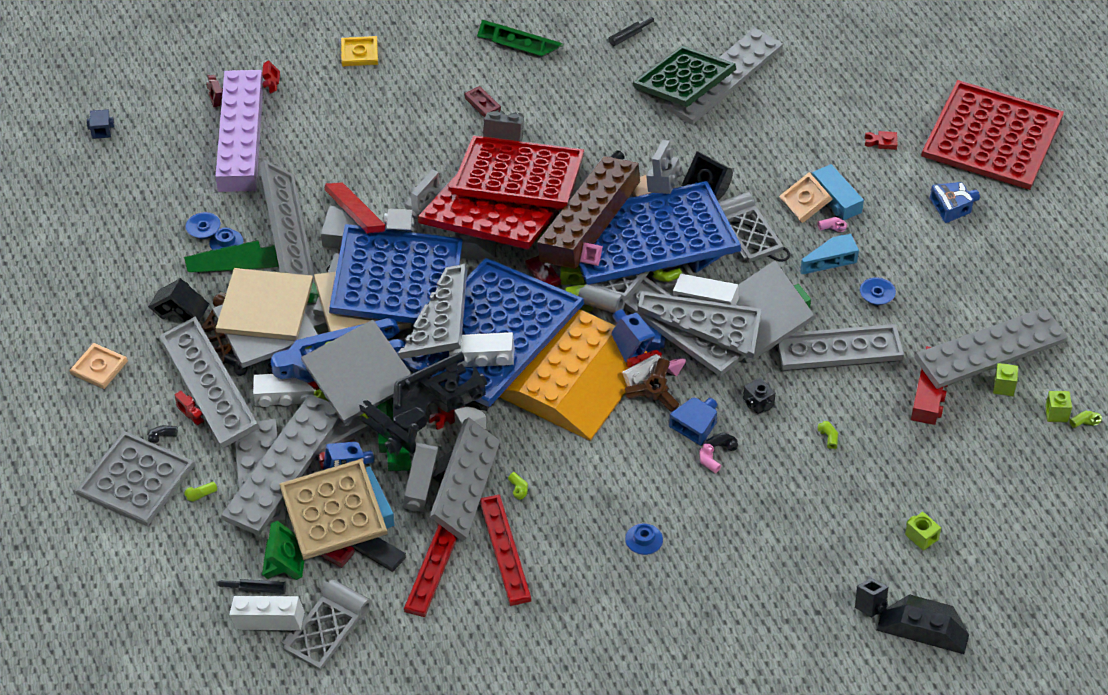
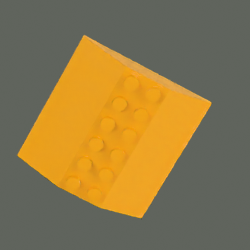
[499,310,647,441]

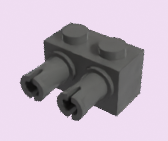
[483,110,524,141]

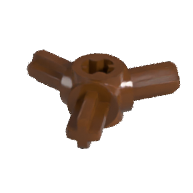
[625,358,679,412]

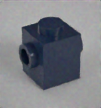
[87,109,115,139]

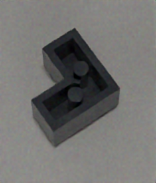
[148,278,210,323]

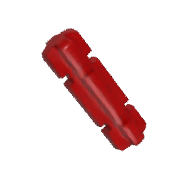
[626,350,662,368]

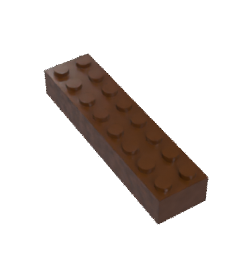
[537,156,640,269]

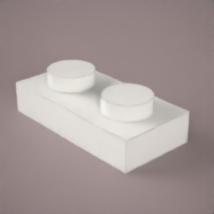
[622,354,660,386]

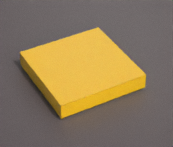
[341,36,378,67]

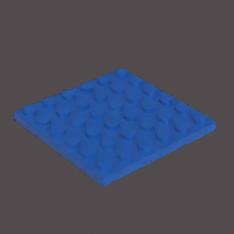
[329,224,463,324]

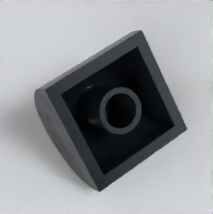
[681,151,733,201]

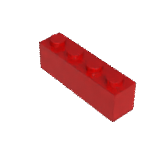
[911,346,948,425]

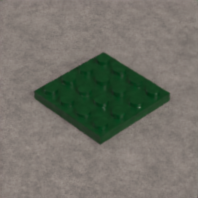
[633,45,737,107]

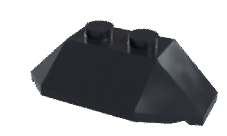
[876,594,969,654]

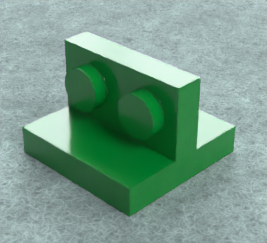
[262,521,305,580]

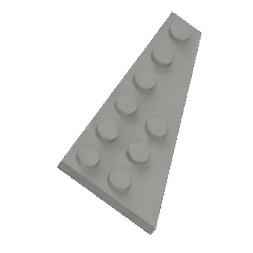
[398,264,467,359]
[638,291,762,359]

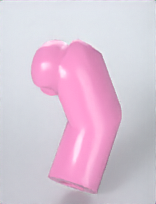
[817,217,847,232]
[699,444,721,474]

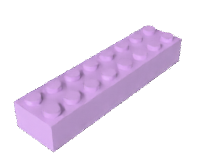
[216,70,263,192]

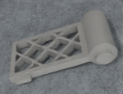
[719,192,784,262]
[579,271,650,313]
[282,580,371,671]

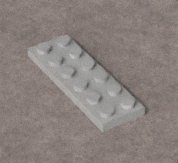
[777,324,904,370]
[429,417,500,541]
[235,419,286,526]

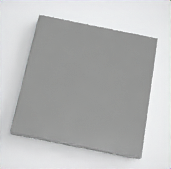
[736,260,816,363]
[213,305,318,368]
[301,320,411,423]
[76,431,195,526]

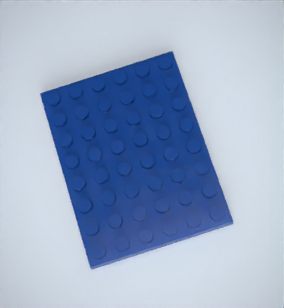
[558,181,741,285]
[396,258,584,407]

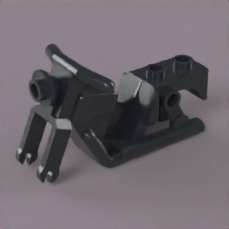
[359,351,487,456]

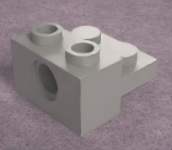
[646,140,682,194]
[405,169,444,216]

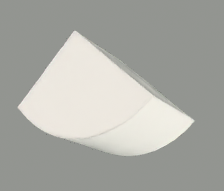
[454,407,486,430]

